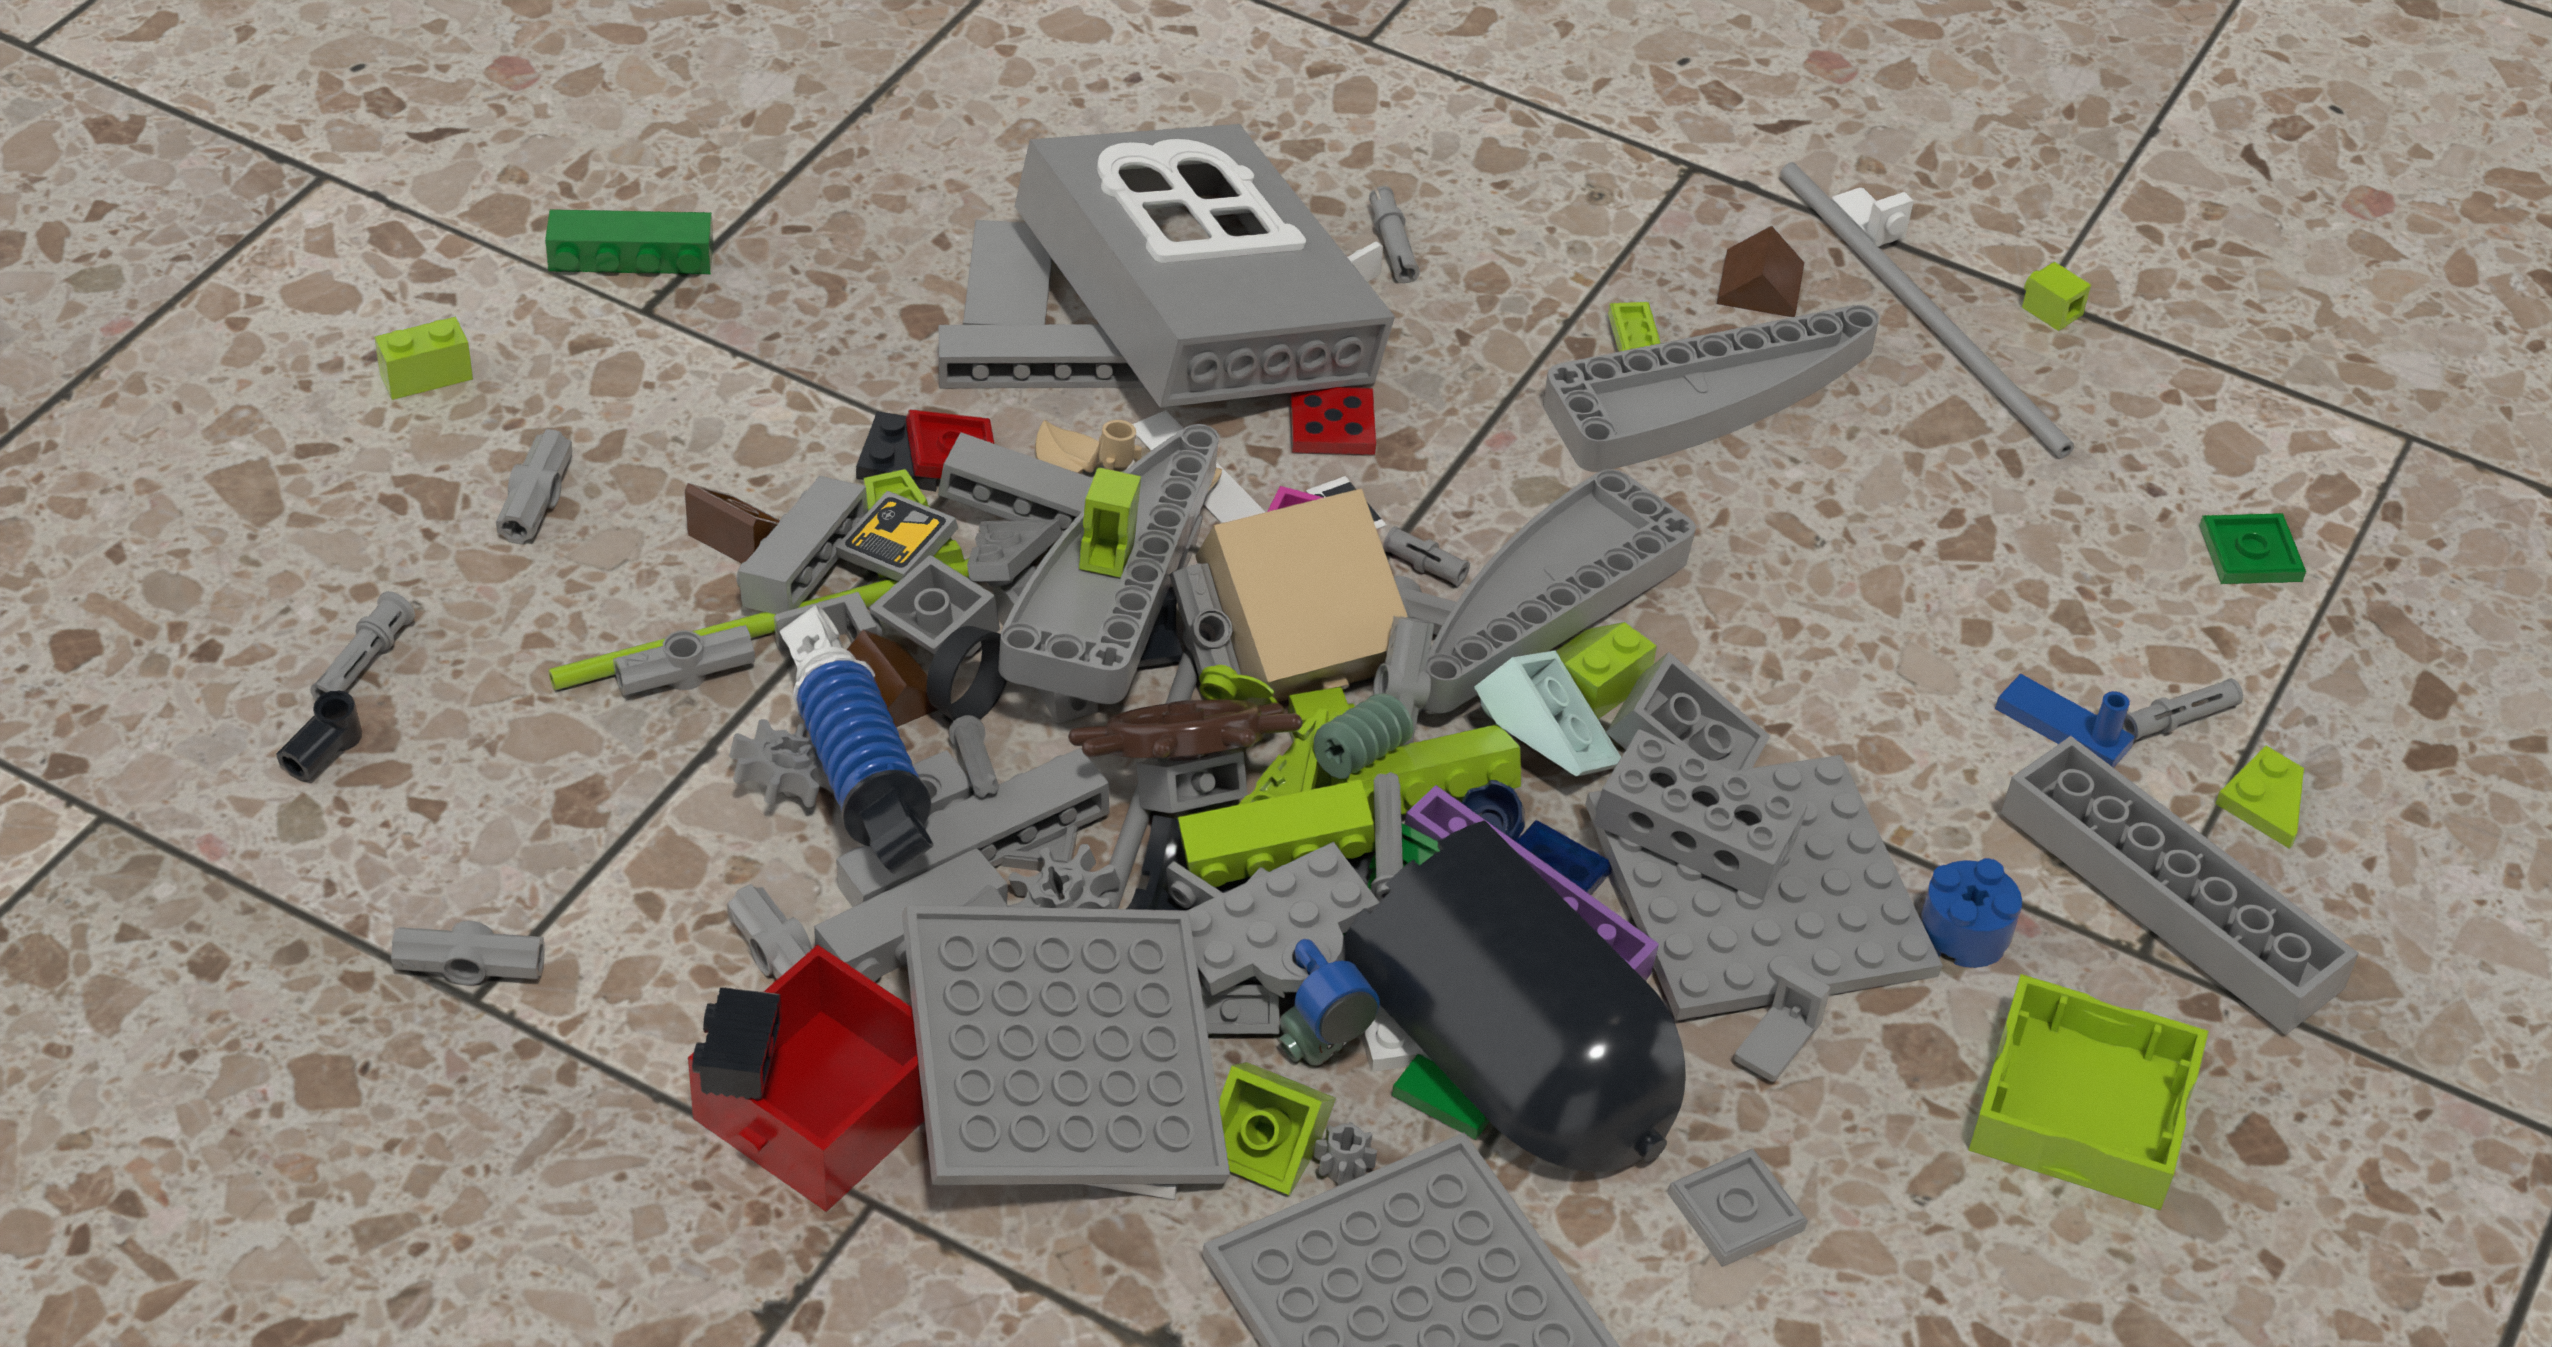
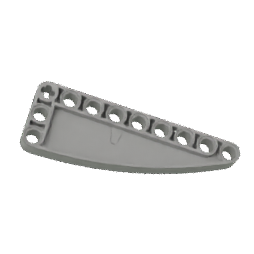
[1543,305,1879,472]
[998,424,1219,704]
[1424,469,1696,713]

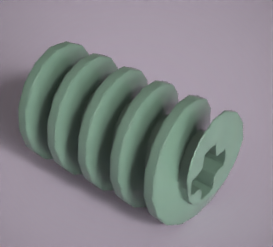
[1314,693,1414,779]

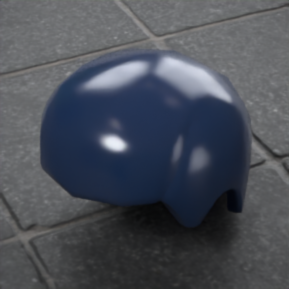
[1461,780,1525,842]

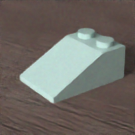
[1474,651,1621,777]

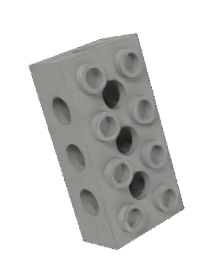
[1593,729,1808,901]

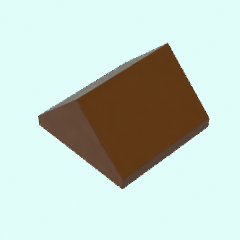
[1717,226,1805,317]
[685,483,780,564]
[847,629,938,727]

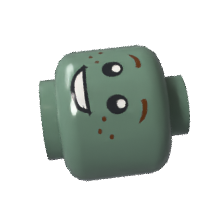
[1278,1005,1349,1066]

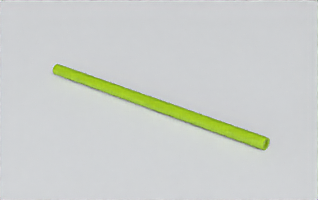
[548,558,970,691]

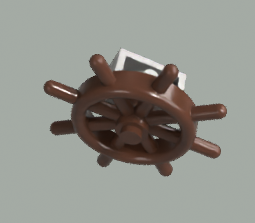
[1068,699,1302,813]

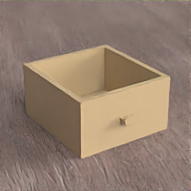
[1195,488,1408,703]

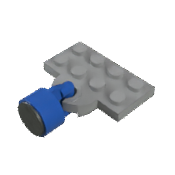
[1187,842,1380,1044]

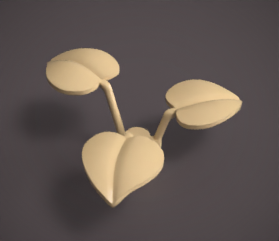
[1035,420,1222,545]

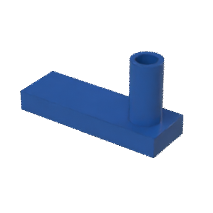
[1995,673,2135,768]

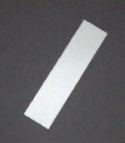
[1132,410,1265,523]

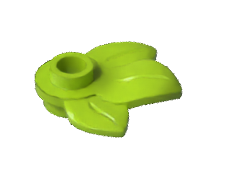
[1199,664,1277,706]

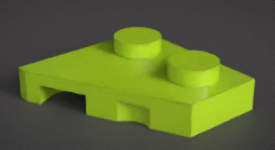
[2215,745,2304,849]

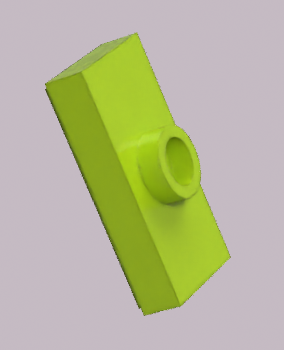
[1608,302,1661,352]

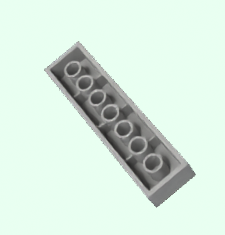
[2001,736,2359,1035]

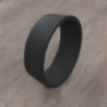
[926,626,1008,721]

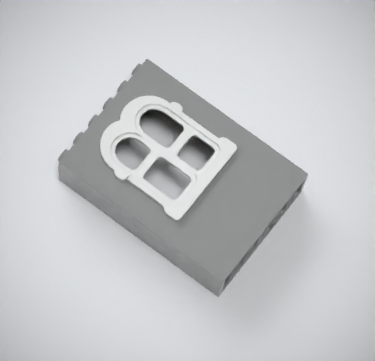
[1014,124,1395,408]

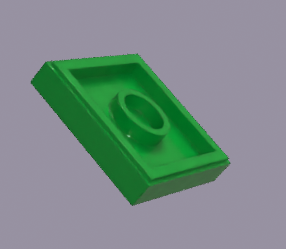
[2199,513,2306,584]

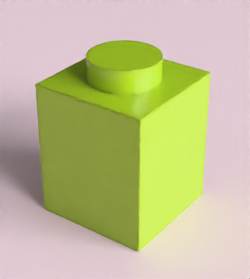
[2022,261,2091,331]

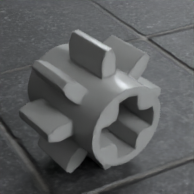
[1314,1122,1377,1185]

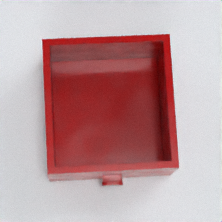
[688,944,925,1212]

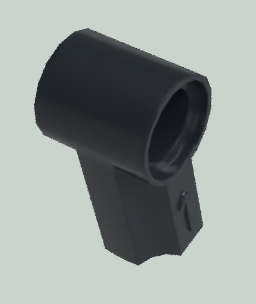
[276,690,362,782]

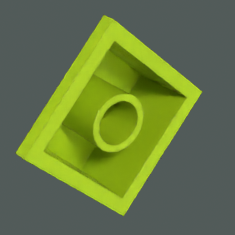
[1556,622,1657,720]
[1219,1062,1336,1195]

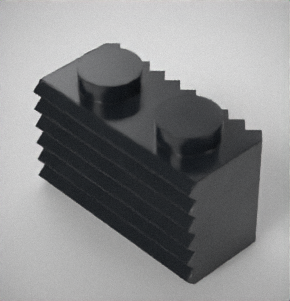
[692,987,782,1101]

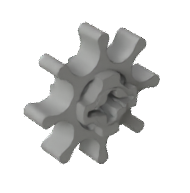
[729,719,834,807]
[1008,844,1121,909]

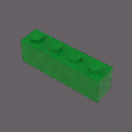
[545,209,714,274]

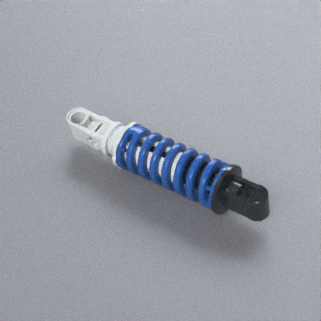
[780,604,934,874]

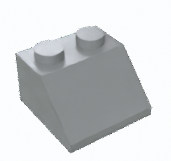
[869,555,1000,657]

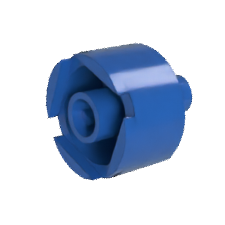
[1920,858,2022,968]

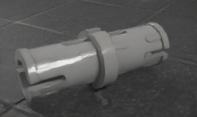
[1383,526,1470,587]

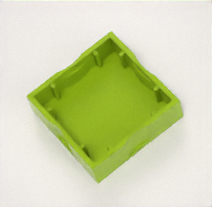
[1968,974,2209,1211]

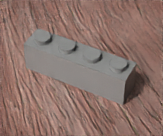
[736,476,868,614]
[814,848,1008,982]

